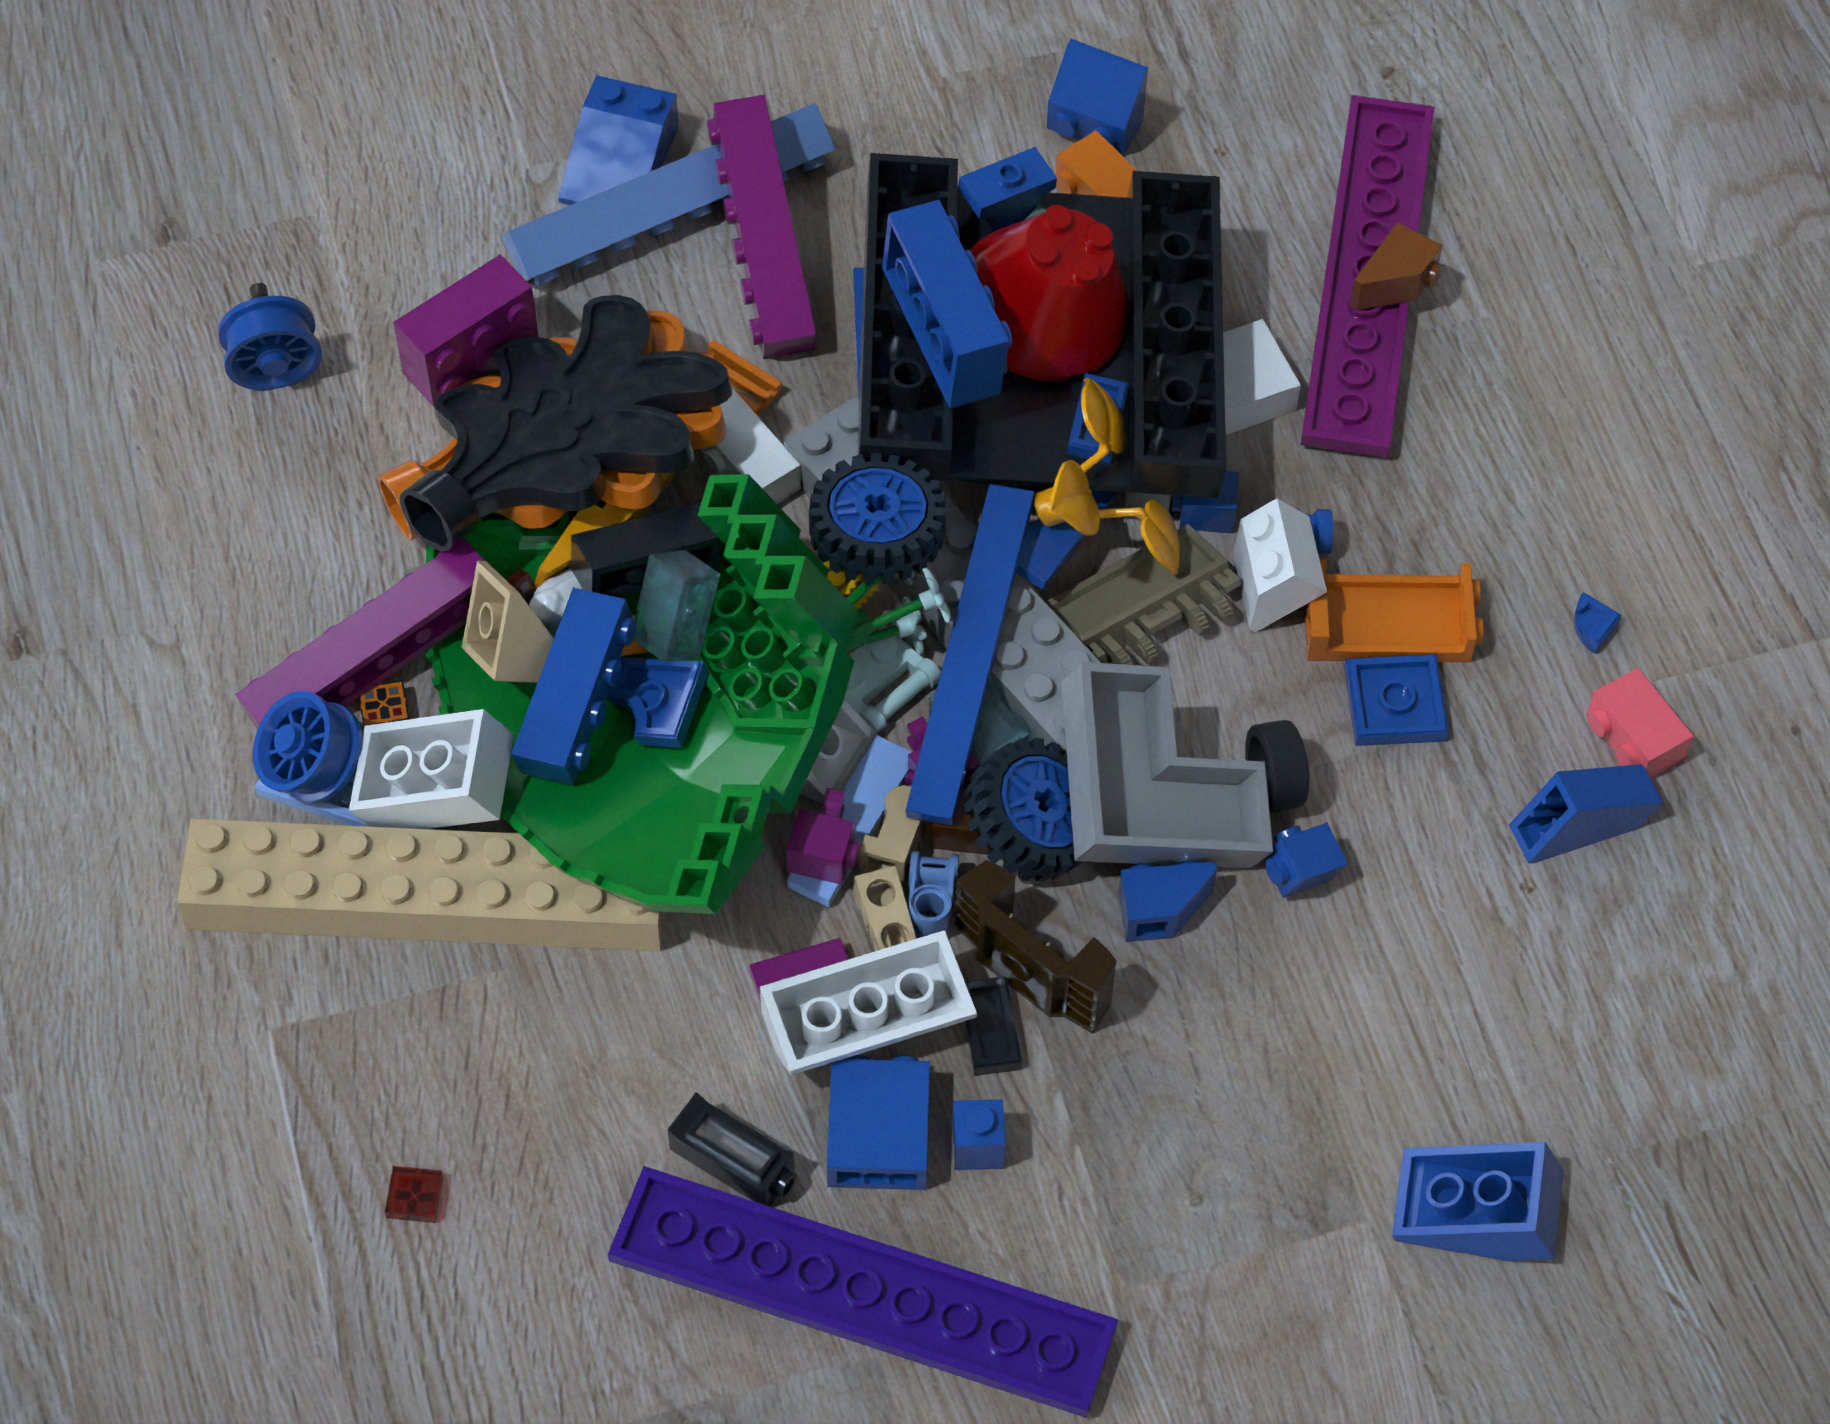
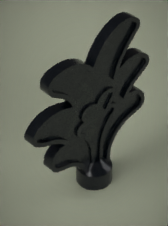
[400,295,732,551]

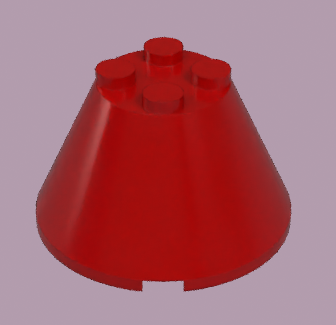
[970,205,1129,382]

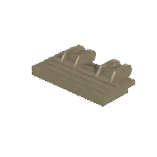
[1045,524,1241,665]

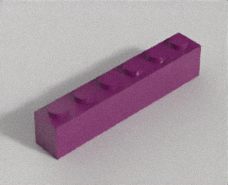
[707,94,816,359]
[235,538,484,729]

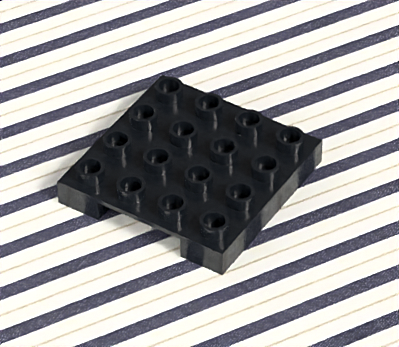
[857,153,1226,498]

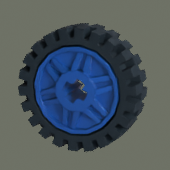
[809,453,946,584]
[964,738,1083,882]

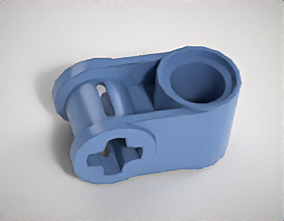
[908,851,959,939]

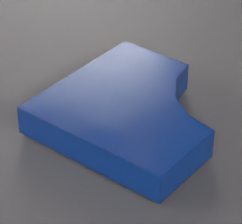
[607,657,709,748]

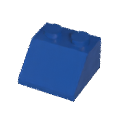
[1047,39,1148,156]

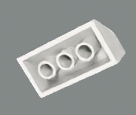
[760,930,977,1075]

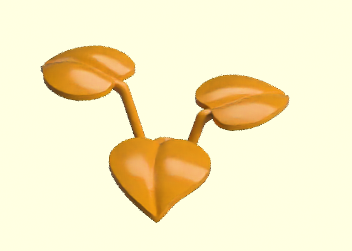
[1034,378,1180,575]

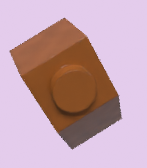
[1349,222,1444,310]

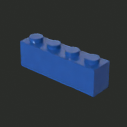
[511,587,636,786]

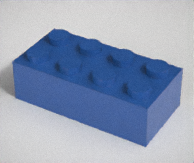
[882,200,1012,409]

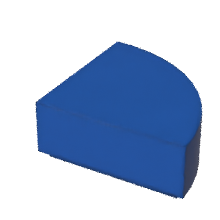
[1574,592,1622,654]

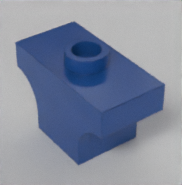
[958,147,1057,231]

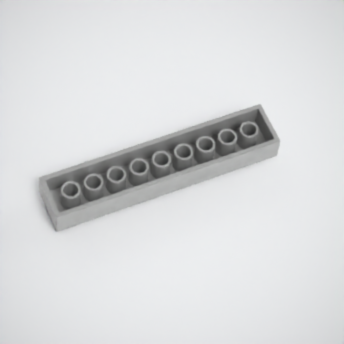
[784,397,1101,755]

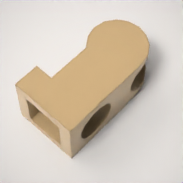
[859,785,924,883]
[853,865,916,952]

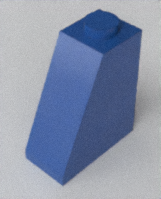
[1509,764,1663,864]

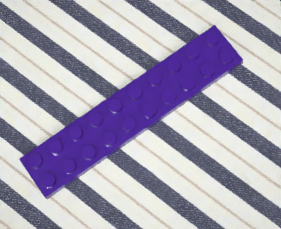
[608,1166,1118,1418]

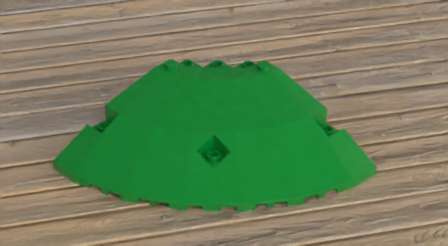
[425,474,858,914]

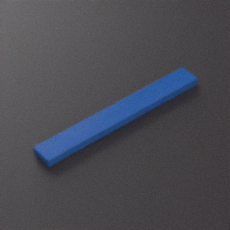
[905,484,1035,826]

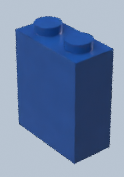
[827,1055,930,1190]

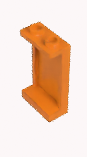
[1304,559,1483,662]

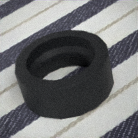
[1245,720,1309,812]

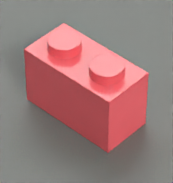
[1586,668,1694,779]

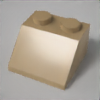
[462,561,554,683]

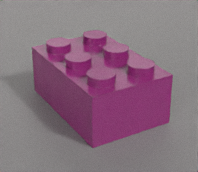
[393,254,539,407]

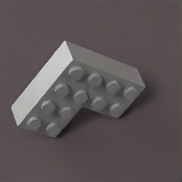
[1061,662,1273,869]

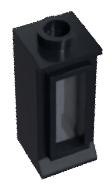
[667,1092,797,1206]

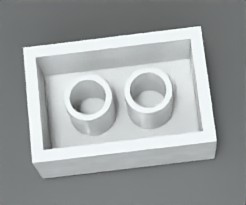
[349,709,514,829]

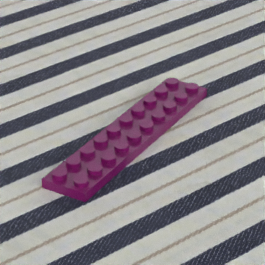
[1300,95,1435,458]

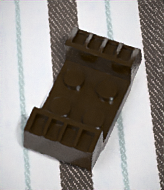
[954,860,1117,1034]

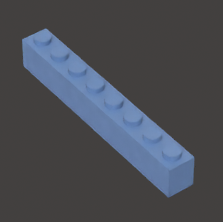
[501,102,836,286]

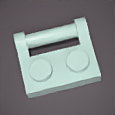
[844,625,941,735]

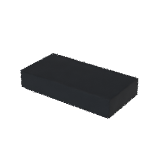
[964,976,1022,1076]

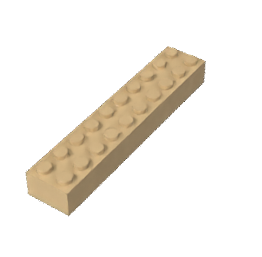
[177,818,664,951]

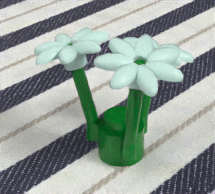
[846,568,951,655]

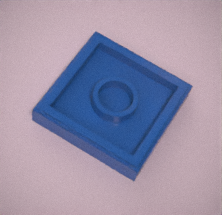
[1344,654,1449,746]

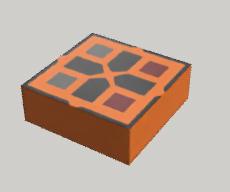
[359,680,410,729]

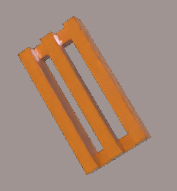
[700,340,782,417]

